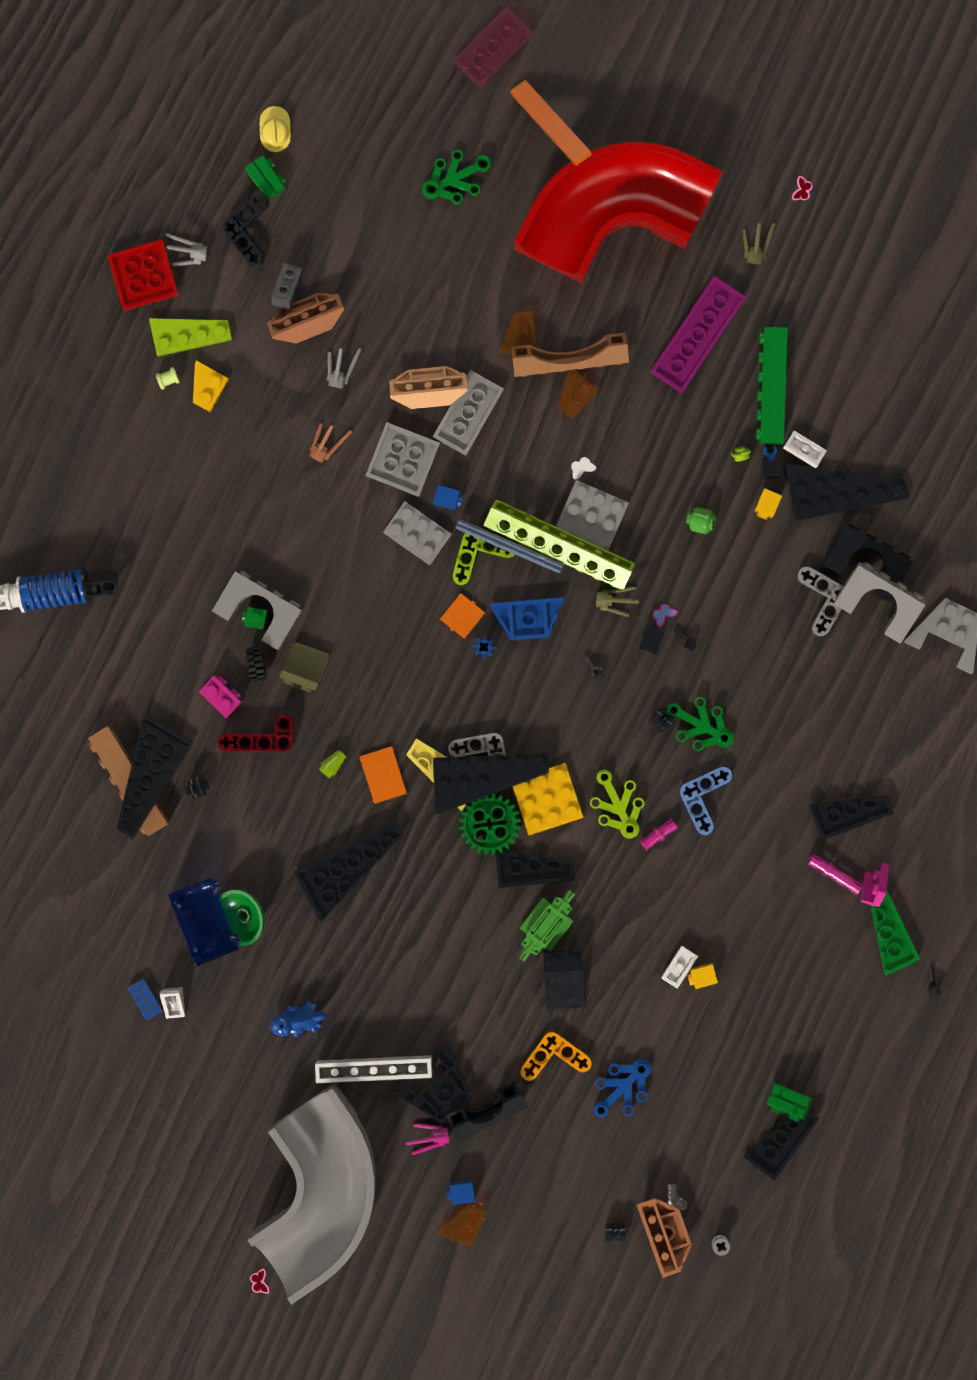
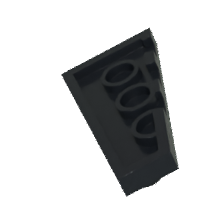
[808,795,894,840]
[495,850,575,888]
[744,1110,820,1181]

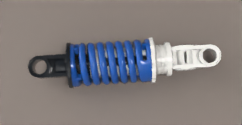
[0,567,118,613]

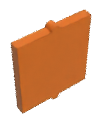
[440,593,485,639]

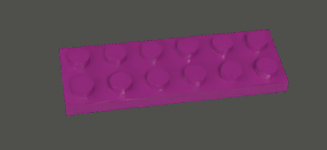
[650,276,746,394]

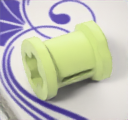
[155,367,180,390]

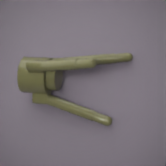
[742,222,775,264]
[596,586,640,617]

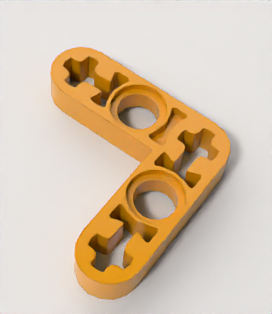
[521,1031,591,1081]

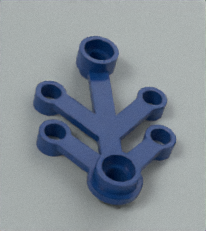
[593,1059,651,1118]

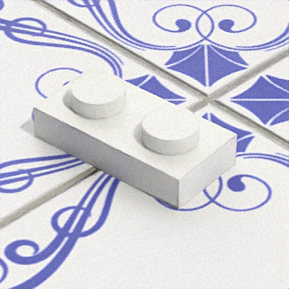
[783,431,827,468]
[661,945,698,989]

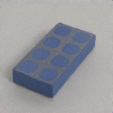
[127,978,163,1021]

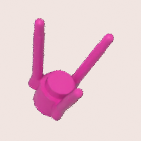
[406,1123,449,1155]

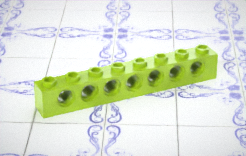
[483,499,635,590]

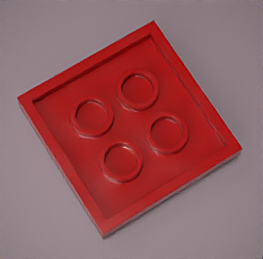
[107,239,179,311]

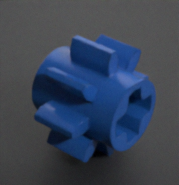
[472,635,496,659]

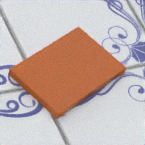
[359,746,407,804]

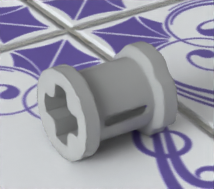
[711,1234,730,1256]

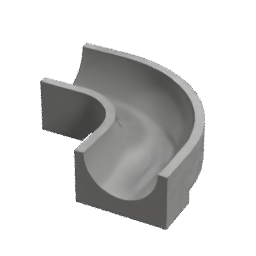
[248,1082,376,1305]

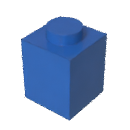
[433,485,463,511]
[446,1179,475,1205]

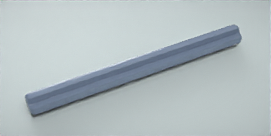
[456,519,563,573]

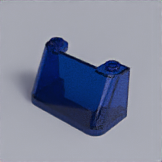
[168,877,241,967]

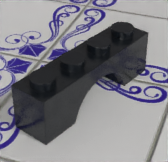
[446,1081,528,1142]

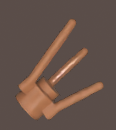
[309,424,352,463]

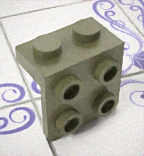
[280,643,329,693]

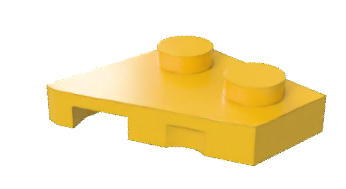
[193,360,229,412]

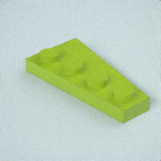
[149,318,232,357]

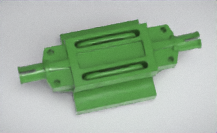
[518,890,576,962]

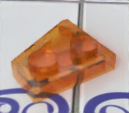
[500,311,537,354]
[558,370,598,420]
[437,1204,486,1248]

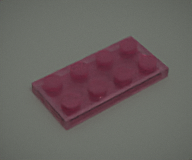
[453,6,534,89]

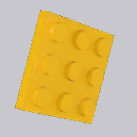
[513,763,583,835]

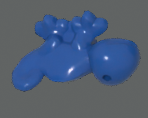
[270,1001,328,1038]

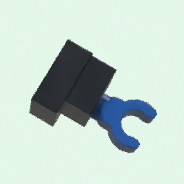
[761,446,783,479]

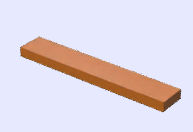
[510,80,592,166]

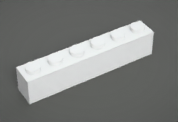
[315,1055,433,1083]

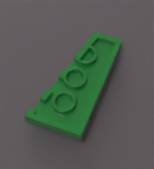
[870,890,920,976]

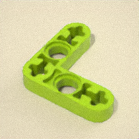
[453,533,515,585]

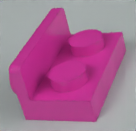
[199,675,243,718]
[861,862,890,907]

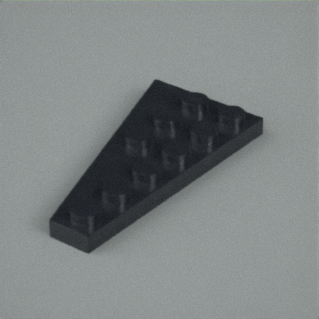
[433,754,549,815]

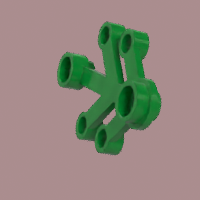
[422,150,491,205]
[666,697,734,751]

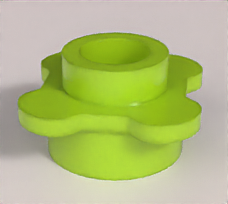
[731,446,751,462]

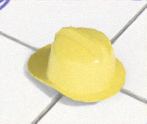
[260,106,291,152]

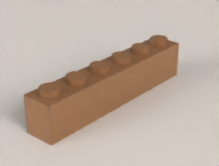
[88,726,170,836]

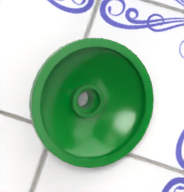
[215,889,265,946]

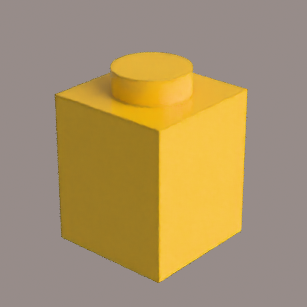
[754,488,782,520]
[687,963,718,989]

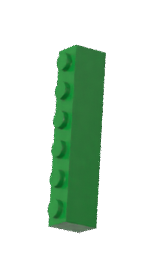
[756,327,788,445]

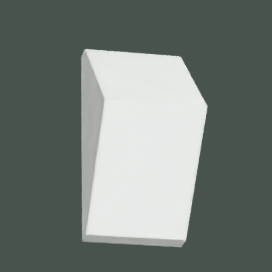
[160,987,185,1019]

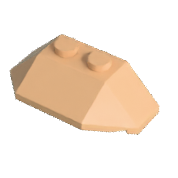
[389,366,467,409]

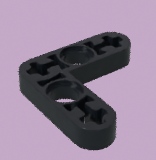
[223,194,269,266]

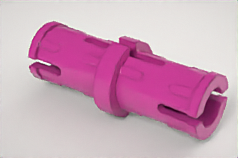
[640,818,678,851]

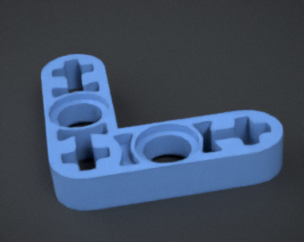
[680,767,732,835]

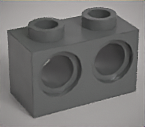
[271,263,302,311]

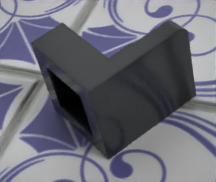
[639,627,664,655]

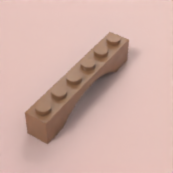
[511,333,629,377]

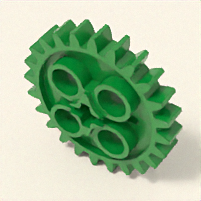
[459,793,521,856]

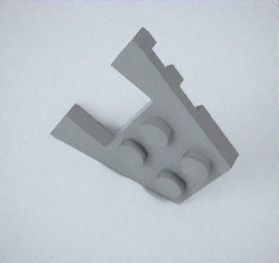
[904,598,977,674]

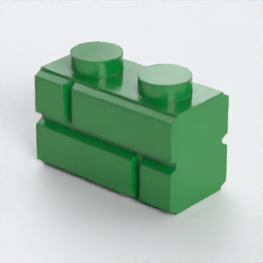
[245,155,287,202]
[767,1083,813,1122]

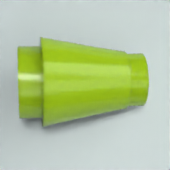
[318,750,346,778]

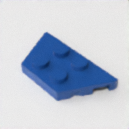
[490,597,564,640]

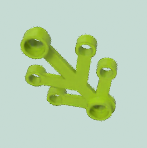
[590,769,644,839]

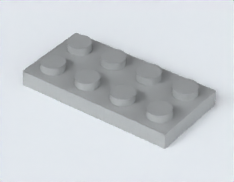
[433,370,504,456]

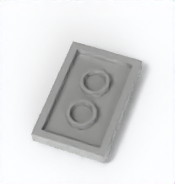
[383,501,452,565]

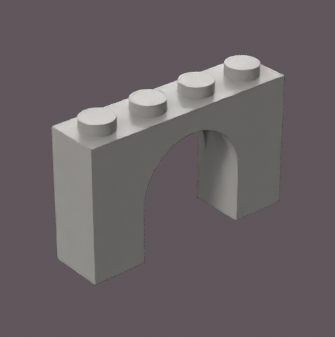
[834,562,926,644]
[212,571,303,650]

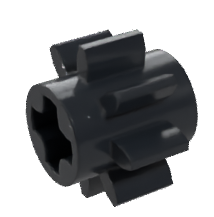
[185,777,210,799]

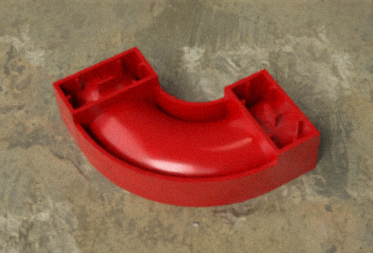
[514,142,723,284]

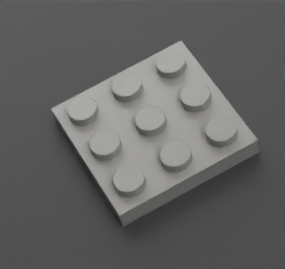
[366,422,440,497]
[556,480,629,551]

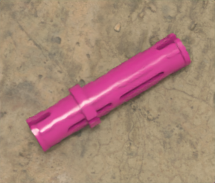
[808,854,863,895]

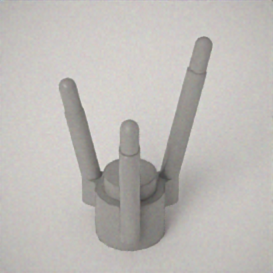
[166,233,207,266]
[327,348,361,389]

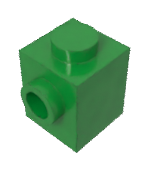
[242,607,269,630]

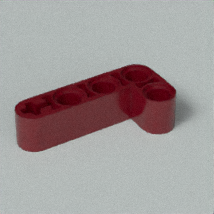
[217,715,294,752]

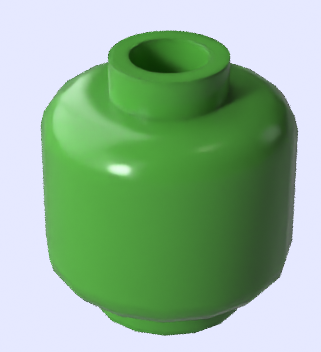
[686,507,716,534]

